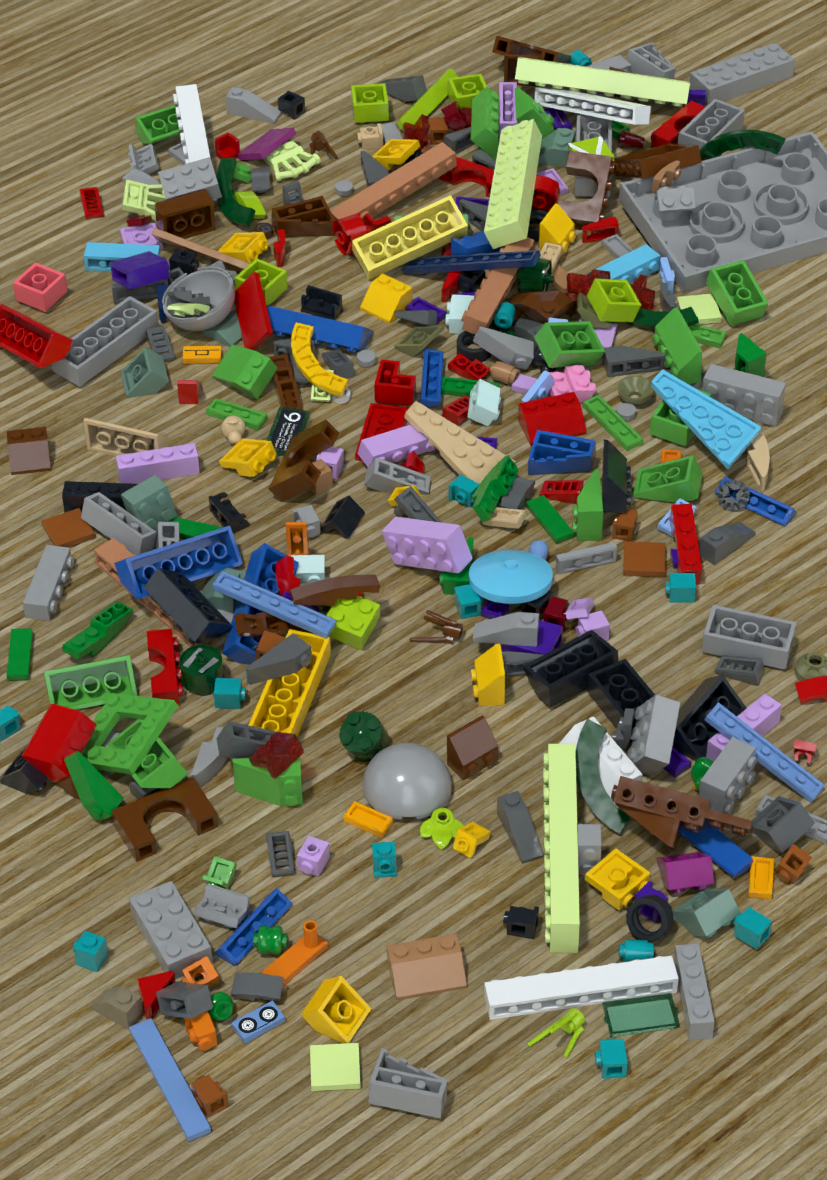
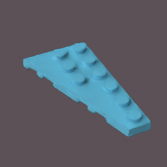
[651,369,762,469]

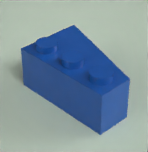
[451,231,504,256]
[528,430,596,475]

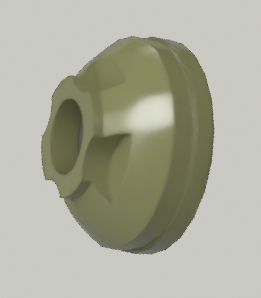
[618,376,653,406]
[794,652,827,681]

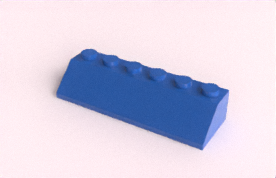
[266,305,373,353]
[114,526,243,599]
[222,543,299,664]

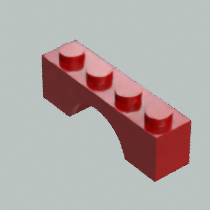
[650,101,705,148]
[440,156,494,198]
[670,503,702,585]
[146,628,183,706]

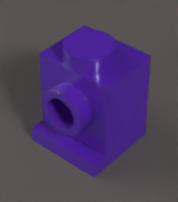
[634,881,672,923]

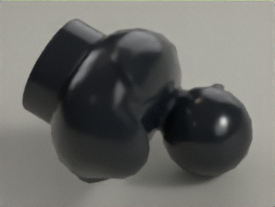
[531,346,556,374]

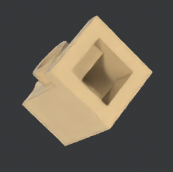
[357,123,383,150]

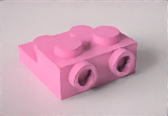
[549,365,596,403]

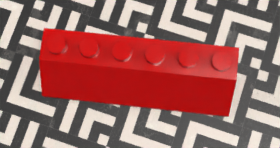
[0,304,73,368]

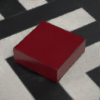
[127,215,152,227]

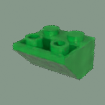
[734,333,767,377]

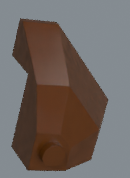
[509,291,577,324]

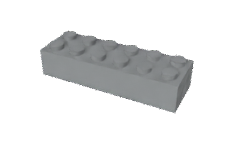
[689,43,795,105]
[575,115,612,197]
[52,296,159,387]

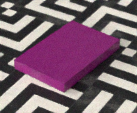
[237,128,296,160]

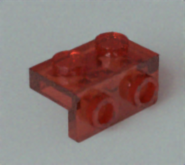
[403,114,430,151]
[249,732,304,778]

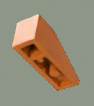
[286,522,309,555]

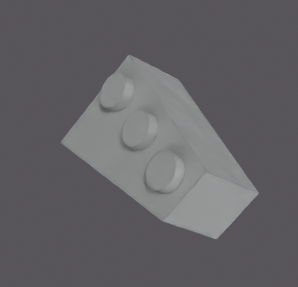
[627,42,676,79]
[369,1048,448,1119]

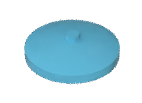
[469,550,553,604]

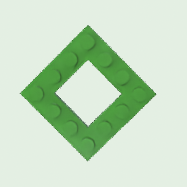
[81,693,178,775]

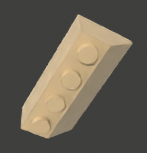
[83,418,169,456]

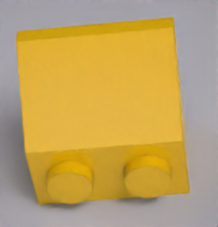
[539,203,576,257]
[360,273,412,324]
[471,644,505,707]
[300,976,372,1044]

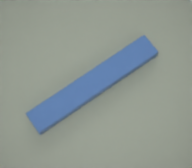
[212,571,337,639]
[704,702,825,803]
[129,1018,211,1142]

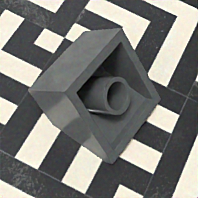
[752,796,815,853]

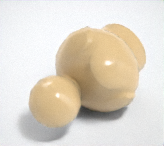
[221,415,245,445]

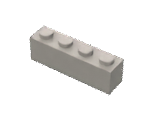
[81,492,157,555]
[23,545,74,621]
[674,943,714,1041]

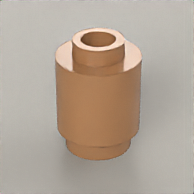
[490,361,520,385]

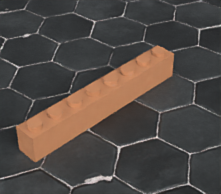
[330,142,457,222]
[461,237,534,335]
[94,538,218,647]

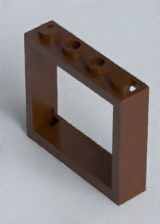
[613,143,702,178]

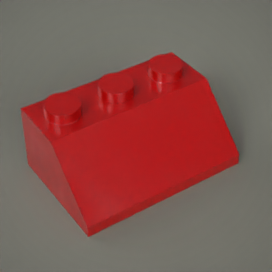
[518,392,586,446]
[21,703,97,782]

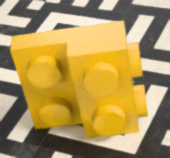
[372,139,420,171]
[218,232,269,264]
[219,438,277,477]
[585,848,651,911]

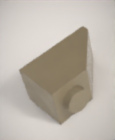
[90,986,143,1030]

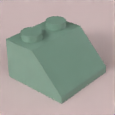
[538,128,576,168]
[121,347,169,398]
[202,568,246,613]
[672,889,741,938]

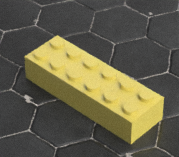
[352,195,468,280]

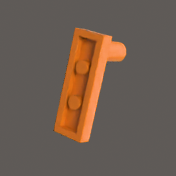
[261,920,328,987]

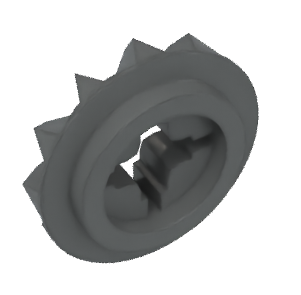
[717,479,750,511]

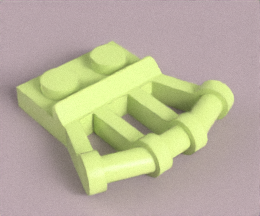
[263,140,321,182]
[121,180,166,223]

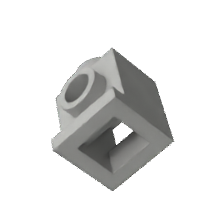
[292,505,320,538]

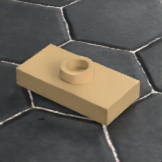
[540,242,563,273]
[482,507,527,529]

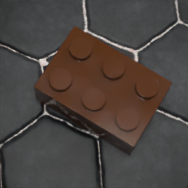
[154,189,216,245]

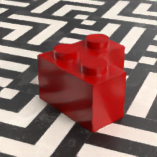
[374,359,416,406]

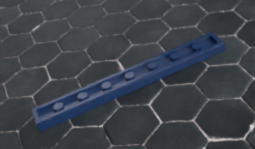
[402,250,541,275]

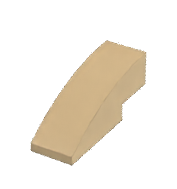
[746,434,770,492]

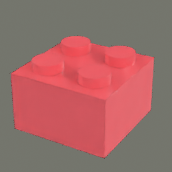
[13,262,68,312]

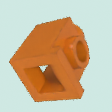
[181,956,220,987]
[184,1011,217,1051]

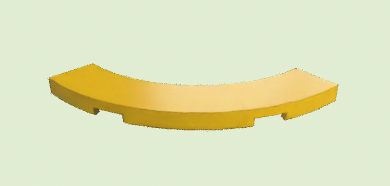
[291,322,348,397]

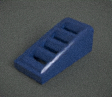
[157,284,170,324]

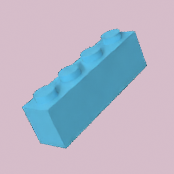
[84,242,161,272]
[588,244,660,288]

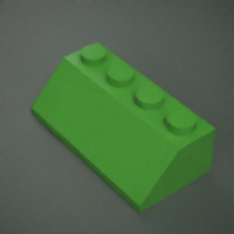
[471,87,499,160]
[652,307,702,384]
[43,655,138,710]
[107,719,188,788]

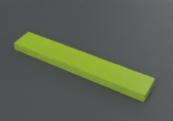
[396,68,458,136]

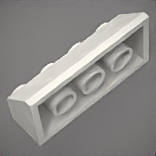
[559,716,642,800]

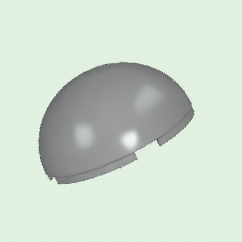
[162,266,235,331]
[362,743,452,819]

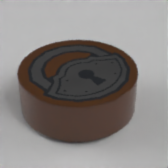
[255,223,273,239]

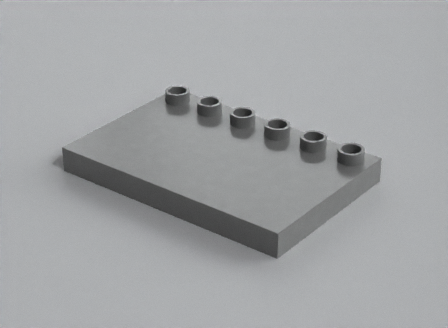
[619,131,827,293]

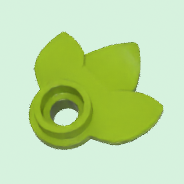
[420,808,463,850]

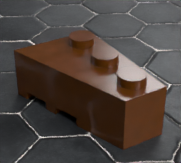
[271,196,335,236]

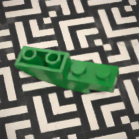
[472,455,519,522]
[62,601,134,660]

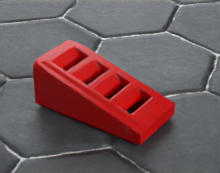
[80,187,104,219]
[582,216,619,243]
[441,271,463,303]
[442,395,470,426]
[539,480,584,504]

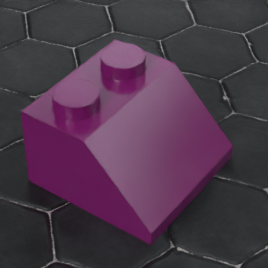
[656,852,714,893]

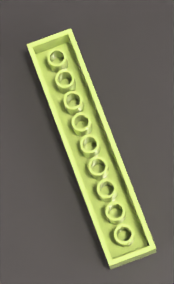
[515,57,690,107]
[484,119,542,249]
[543,744,580,953]

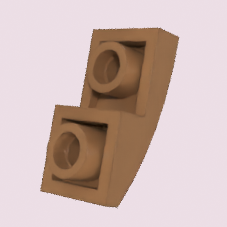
[652,160,681,193]

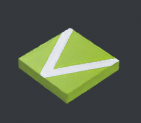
[568,136,615,162]

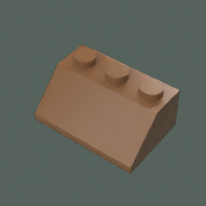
[387,934,467,1000]

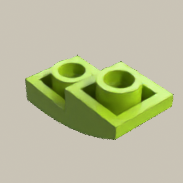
[235,191,266,219]

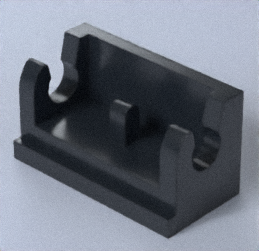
[301,285,343,320]
[209,492,249,533]

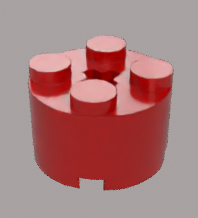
[531,175,560,213]
[332,213,371,255]

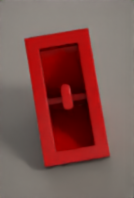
[177,380,201,404]
[137,971,176,1020]

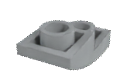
[122,168,161,185]

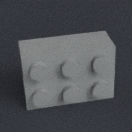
[158,157,222,200]
[627,695,680,776]
[699,737,757,814]

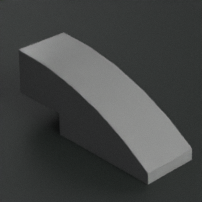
[191,727,228,787]

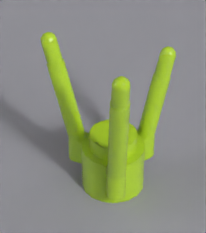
[527,1008,585,1058]

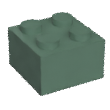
[121,475,177,530]

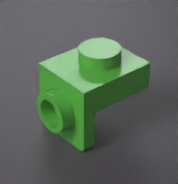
[233,163,252,184]
[202,856,237,889]

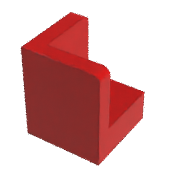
[215,132,240,160]
[364,214,391,232]

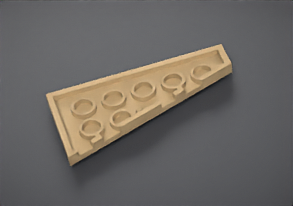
[404,401,516,484]

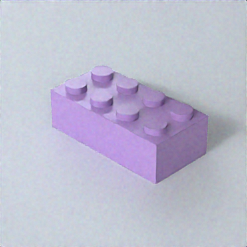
[382,517,473,573]

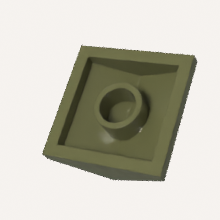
[577,292,611,329]
[394,325,445,357]

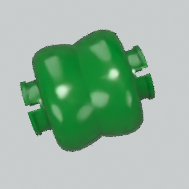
[253,925,288,955]

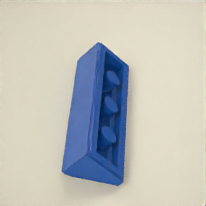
[420,349,443,408]
[715,476,796,526]
[681,823,753,877]
[214,887,293,966]

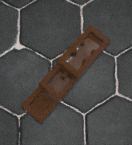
[269,354,303,413]
[290,574,380,606]
[234,612,314,638]

